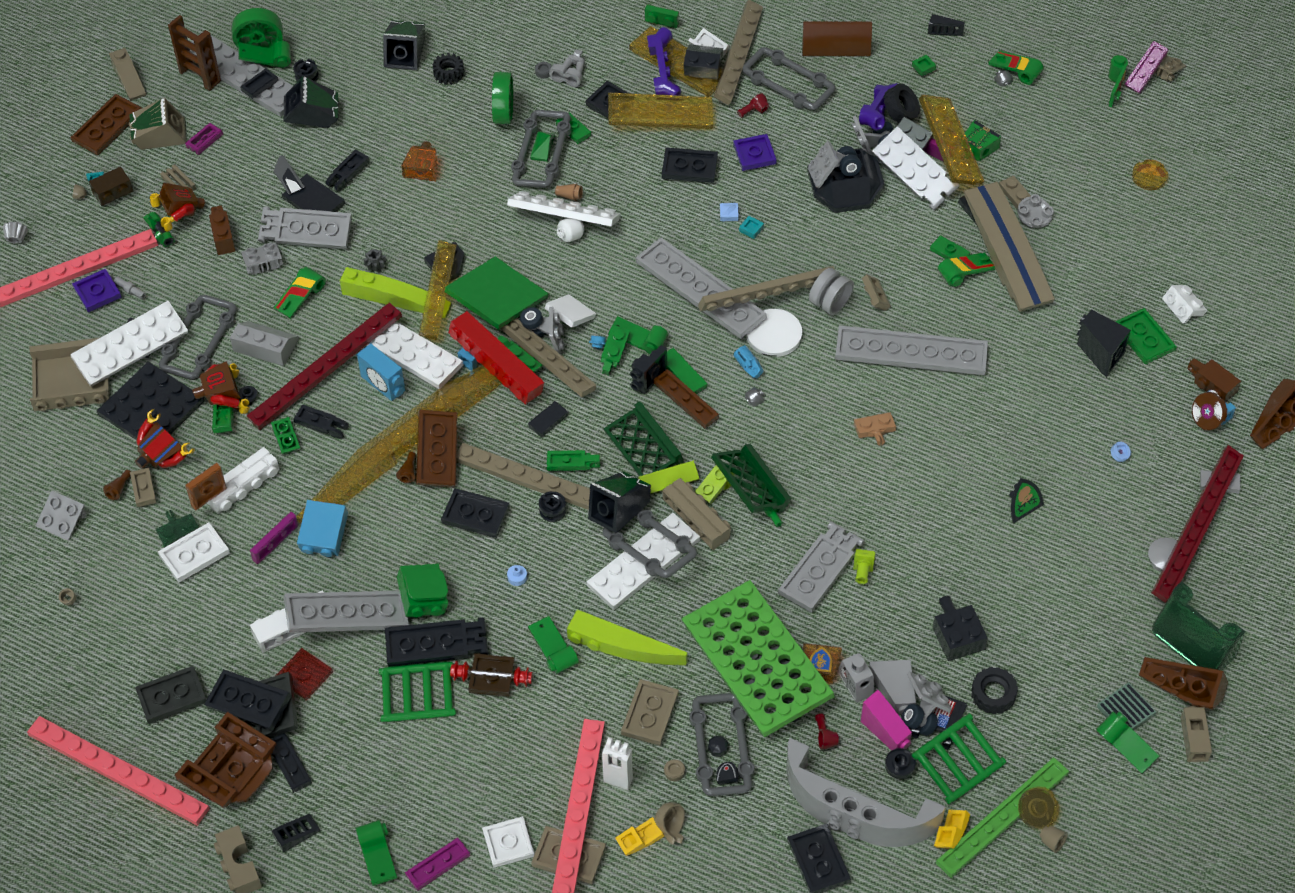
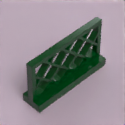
[603,401,684,476]
[711,444,791,513]

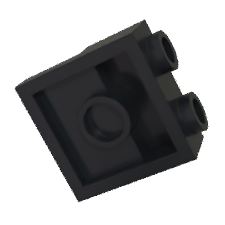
[630,345,667,395]

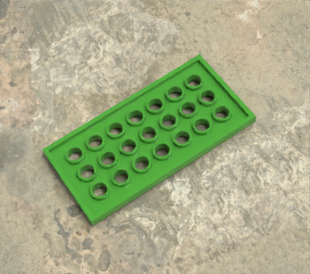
[681,580,835,737]

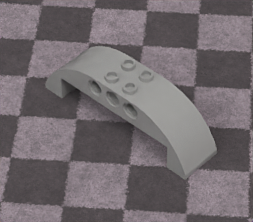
[786,738,945,847]

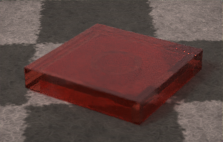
[275,648,333,701]

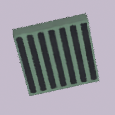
[1097,682,1156,730]

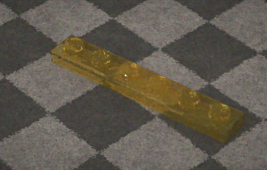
[418,240,456,340]

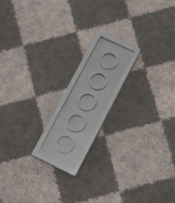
[283,591,409,633]

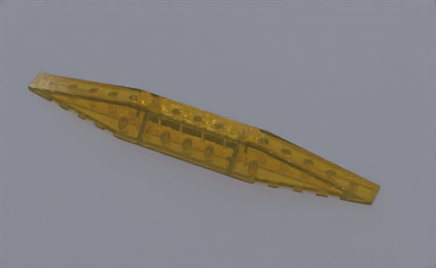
[296,346,534,524]

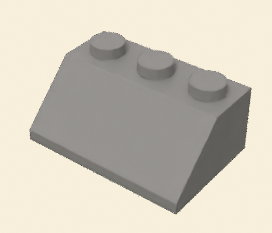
[230,321,299,366]

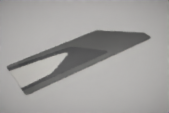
[273,155,304,194]

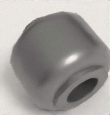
[994,70,1013,86]
[745,387,765,406]

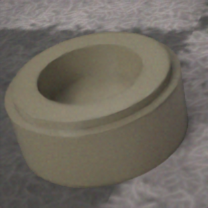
[664,759,685,782]

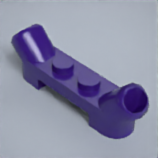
[647,27,681,101]
[859,83,900,131]

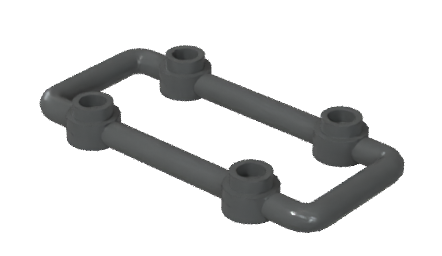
[742,47,835,110]
[511,110,572,188]
[159,295,237,379]
[602,510,697,578]
[689,693,754,796]

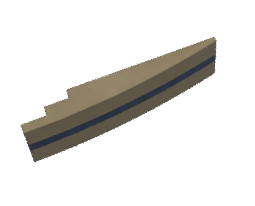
[963,182,1055,312]

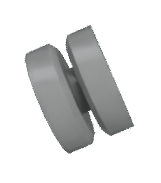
[809,268,854,315]

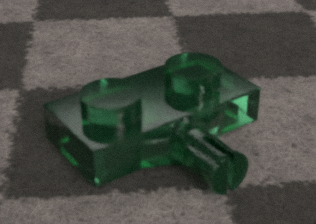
[156,510,199,548]

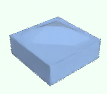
[720,203,738,221]

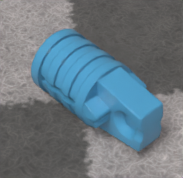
[733,346,764,379]

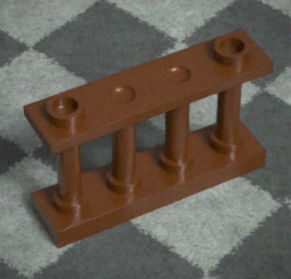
[168,15,221,91]

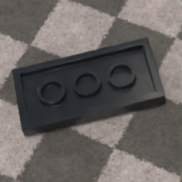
[204,669,292,731]

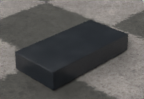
[240,68,278,99]
[528,401,569,438]

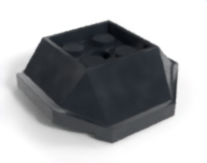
[807,148,884,213]

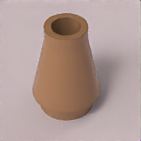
[555,183,583,201]

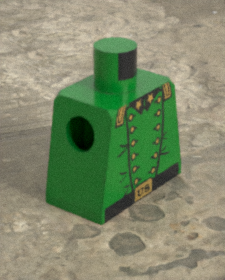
[960,120,1001,161]

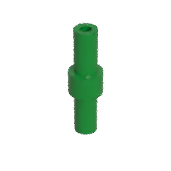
[758,495,783,527]

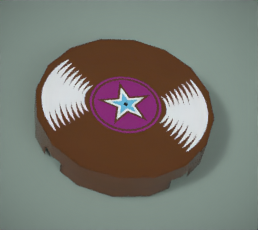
[1192,392,1227,430]

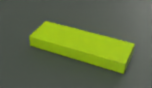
[638,460,699,494]

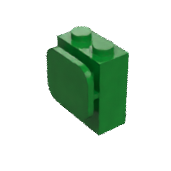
[397,564,448,617]

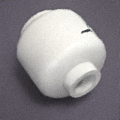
[557,218,584,242]

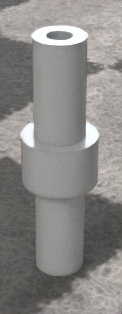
[114,276,146,299]

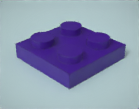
[733,134,777,171]
[72,269,122,312]

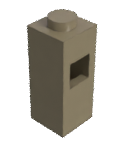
[1180,706,1212,762]

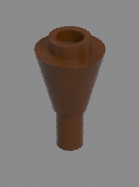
[396,452,416,483]
[103,470,131,500]

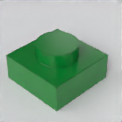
[912,55,936,76]

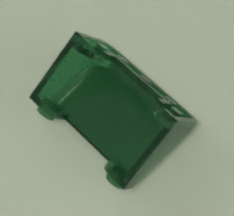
[1152,581,1246,671]

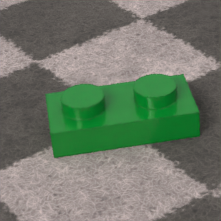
[645,5,679,28]

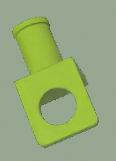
[853,549,875,584]

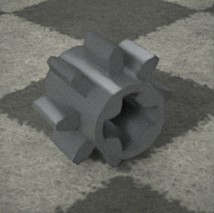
[363,249,386,272]

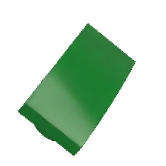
[271,417,300,454]

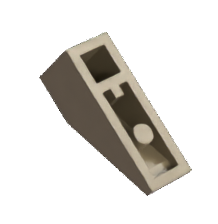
[109,48,146,101]

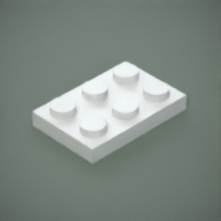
[158,523,230,583]

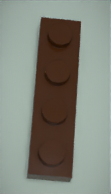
[654,369,719,429]

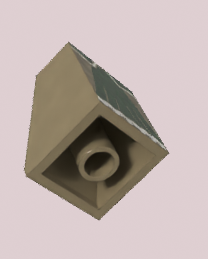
[129,98,186,150]

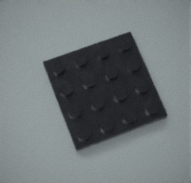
[96,362,205,440]

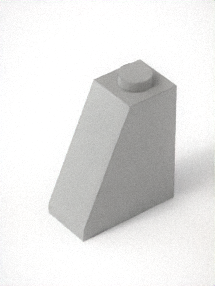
[869,660,916,715]

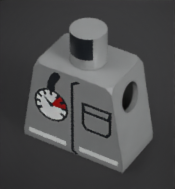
[837,653,874,703]

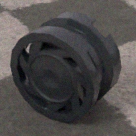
[293,59,319,82]
[539,491,566,522]

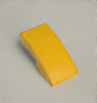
[934,810,970,849]
[615,817,664,856]

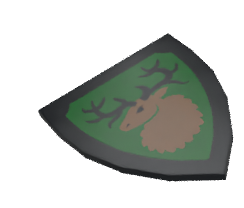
[1009,478,1044,523]

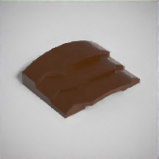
[174,712,276,808]

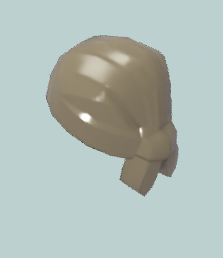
[654,802,685,844]

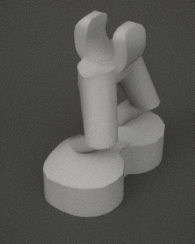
[549,50,584,87]

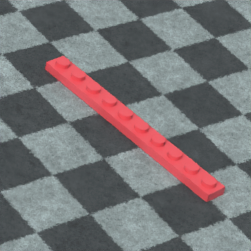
[0,229,158,307]
[27,716,209,826]
[552,719,605,893]

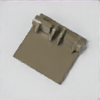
[1154,54,1187,82]

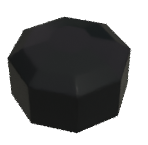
[708,735,728,757]

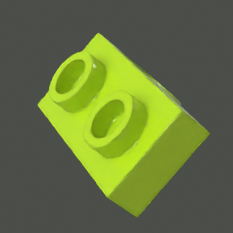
[695,465,735,504]

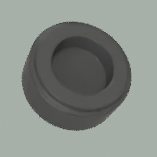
[535,62,552,79]

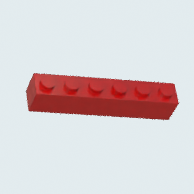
[448,311,545,405]

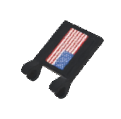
[911,696,967,750]

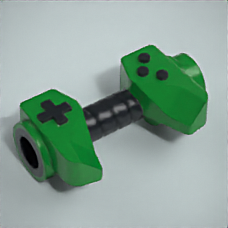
[143,212,174,247]

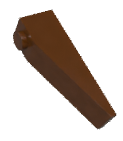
[1250,379,1295,449]
[1139,657,1228,709]

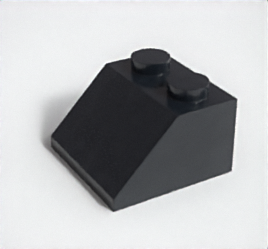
[683,44,724,80]

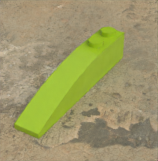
[340,267,452,319]
[567,609,688,666]

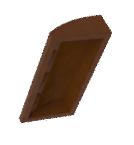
[802,21,872,56]

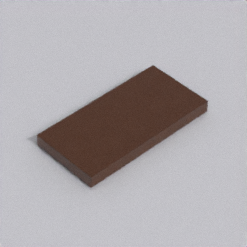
[70,94,142,155]
[416,409,457,488]

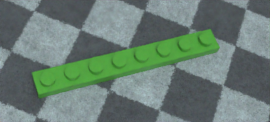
[936,757,1069,878]

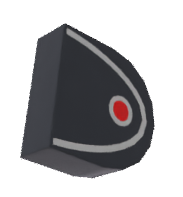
[716,762,739,785]

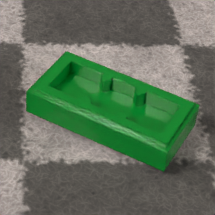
[556,112,591,144]
[930,235,970,259]
[212,405,233,433]

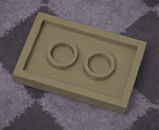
[621,679,679,746]
[531,826,606,884]

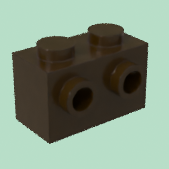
[89,166,133,206]

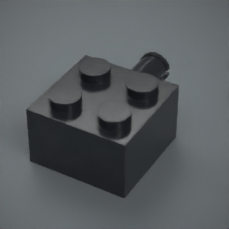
[932,595,988,661]

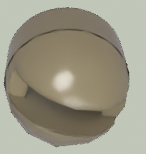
[73,184,86,199]
[59,588,76,606]

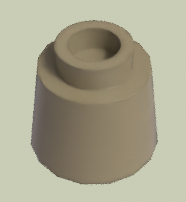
[1040,826,1068,853]

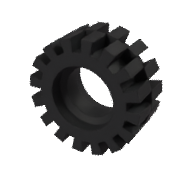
[432,53,464,85]

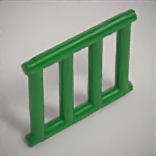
[378,662,456,722]
[911,713,1007,805]

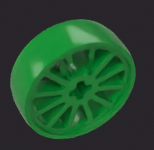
[231,8,283,49]
[492,71,514,125]

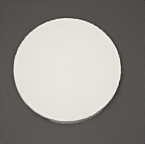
[746,309,802,357]

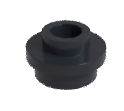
[239,386,258,404]

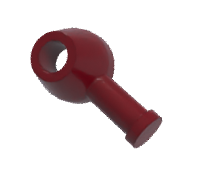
[737,93,769,118]
[815,713,839,750]

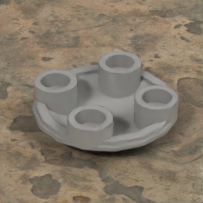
[1017,194,1054,228]
[1148,537,1177,571]

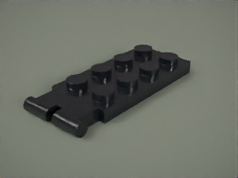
[385,617,489,667]

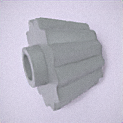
[3,222,28,244]

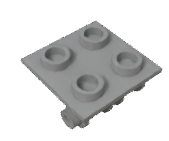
[241,243,283,275]
[36,490,86,541]

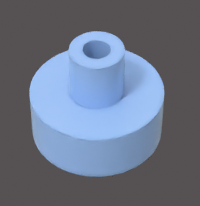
[507,565,527,586]

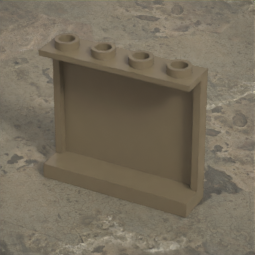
[29,337,110,411]

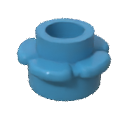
[589,335,606,348]

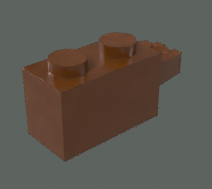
[209,205,235,255]
[1187,358,1241,402]

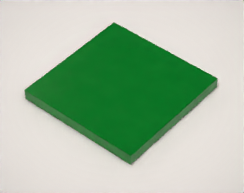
[444,256,549,330]

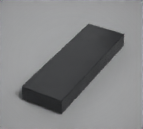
[271,733,312,793]

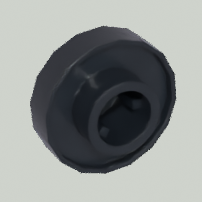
[885,748,916,779]

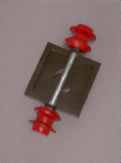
[450,654,533,697]

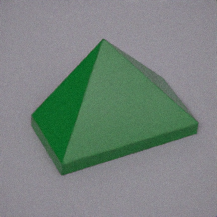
[530,131,555,162]

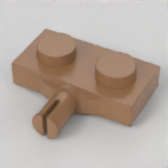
[854,412,896,446]

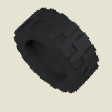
[884,83,920,123]
[971,667,1018,714]

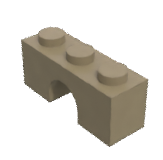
[213,825,262,893]

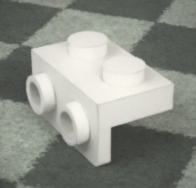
[688,28,730,58]
[1162,285,1207,323]

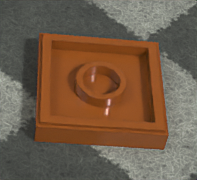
[185,463,227,511]

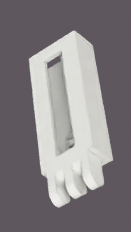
[602,737,633,790]

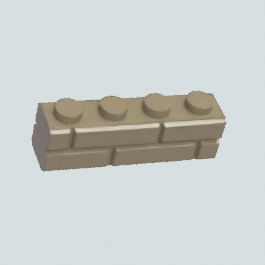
[663,478,731,550]

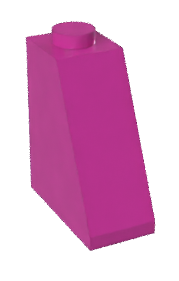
[861,690,912,750]

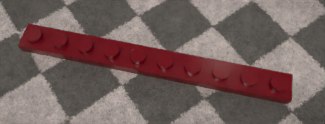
[247,302,402,430]
[1151,445,1244,604]

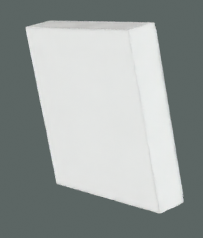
[545,294,596,328]
[482,816,534,868]

